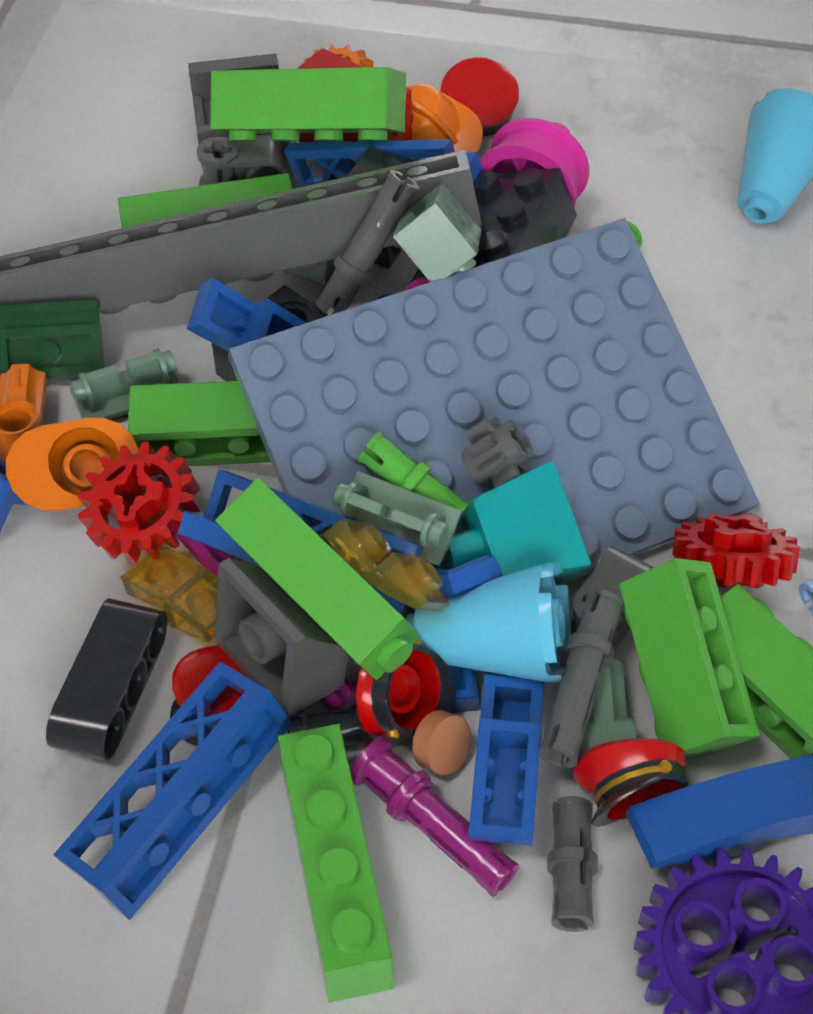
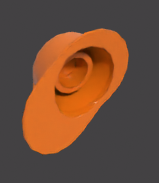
[407,83,483,153]
[6,417,139,511]

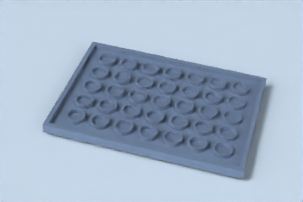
[228,218,760,664]

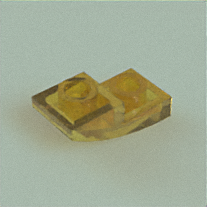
[323,519,450,611]
[120,545,218,643]

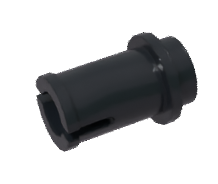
[287,706,365,746]

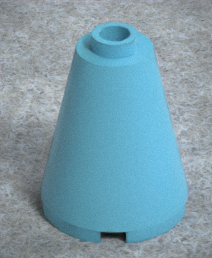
[737,88,813,223]
[406,562,572,684]

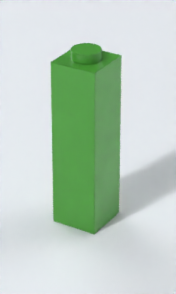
[117,173,292,228]
[215,477,420,680]

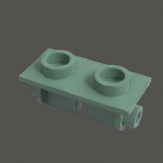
[70,348,180,419]
[333,471,462,567]

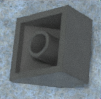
[215,558,348,718]

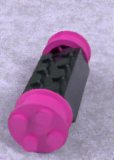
[403,118,590,291]

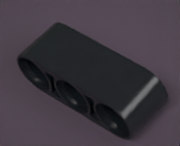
[46,598,168,761]

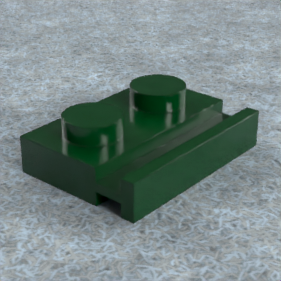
[0,300,105,378]

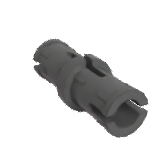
[547,796,598,932]

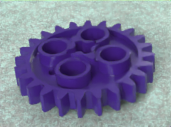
[634,848,813,1014]

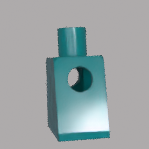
[444,461,591,582]

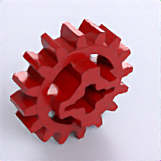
[78,442,202,563]
[672,513,800,589]

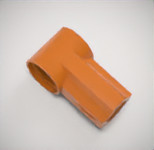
[0,363,48,461]

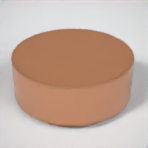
[412,710,471,775]

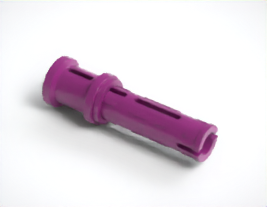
[350,737,519,897]

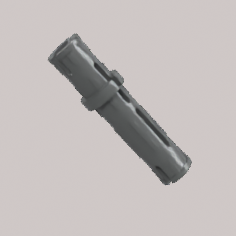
[315,170,420,315]
[538,590,624,768]

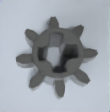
[461,417,533,488]

